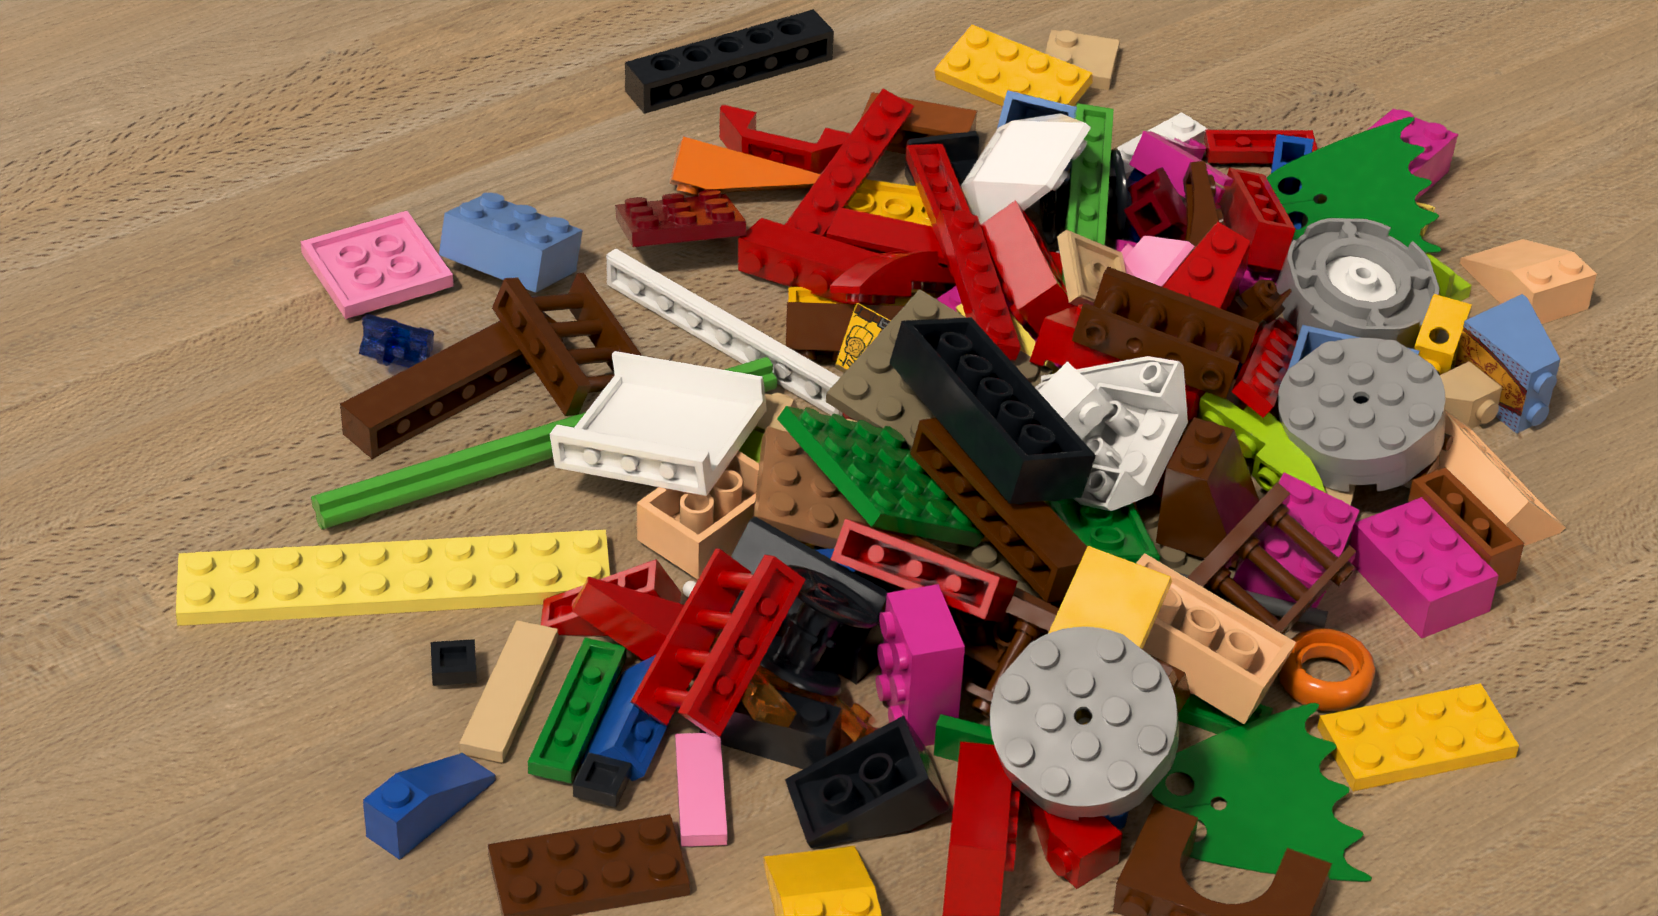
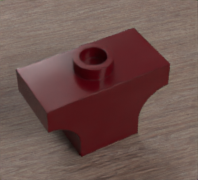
[1124,167,1187,241]

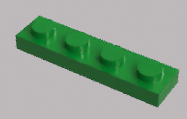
[528,637,627,783]

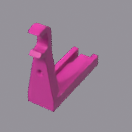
[1129,131,1234,209]

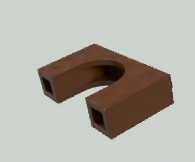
[1113,803,1332,916]

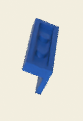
[581,654,673,781]

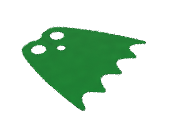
[1267,117,1442,253]
[1152,703,1372,882]

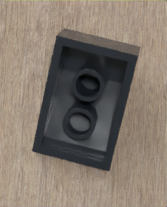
[785,715,951,848]

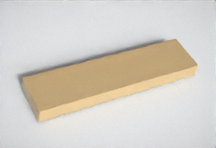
[459,620,558,763]

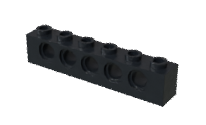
[625,9,834,114]

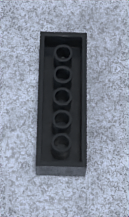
[889,317,1096,505]

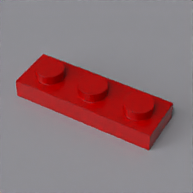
[1204,130,1317,165]

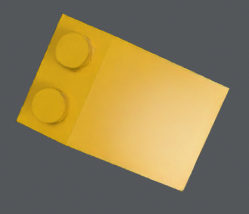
[763,846,882,916]

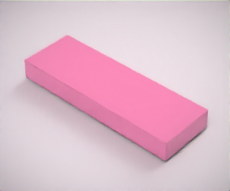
[675,733,727,847]

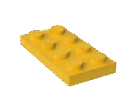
[934,25,1093,106]
[1317,683,1519,791]

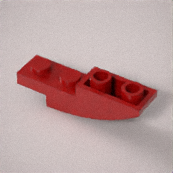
[830,251,956,304]

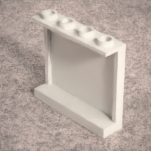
[550,351,767,496]

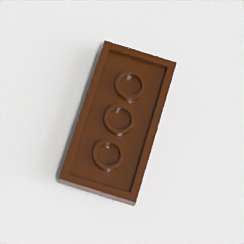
[488,814,690,916]

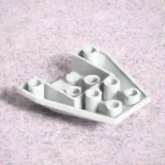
[960,113,1091,225]
[1035,356,1188,511]

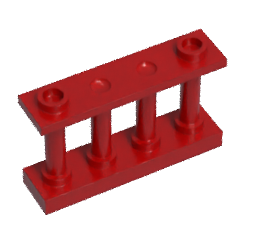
[630,548,806,737]

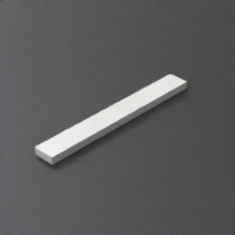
[606,248,844,417]

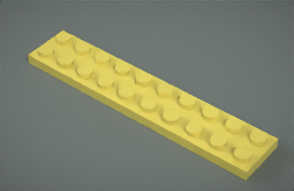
[176,530,610,626]

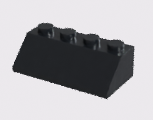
[730,516,889,684]

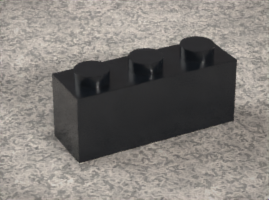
[699,681,842,769]

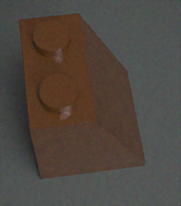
[1156,417,1259,568]

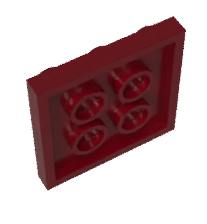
[615,190,747,247]

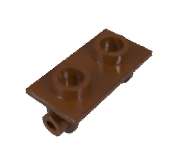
[1226,279,1292,328]

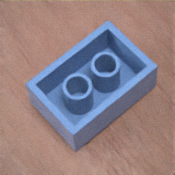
[439,193,583,293]

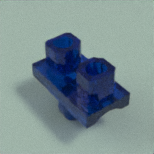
[359,314,434,368]

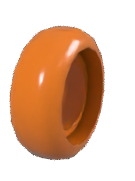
[1279,628,1375,711]

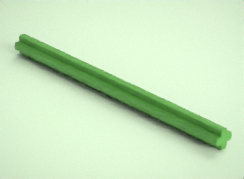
[311,357,777,530]

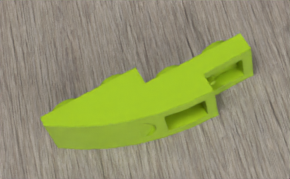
[1197,392,1326,493]

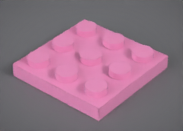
[301,211,453,319]

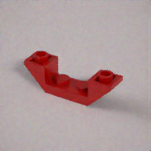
[719,104,850,174]

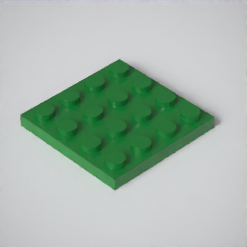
[777,406,985,547]

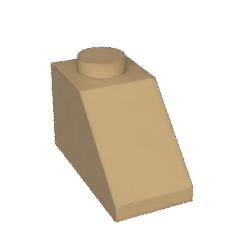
[1440,361,1502,429]

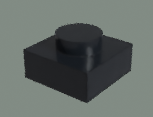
[431,639,477,686]
[573,752,632,807]

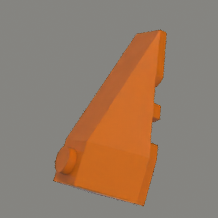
[669,136,821,197]

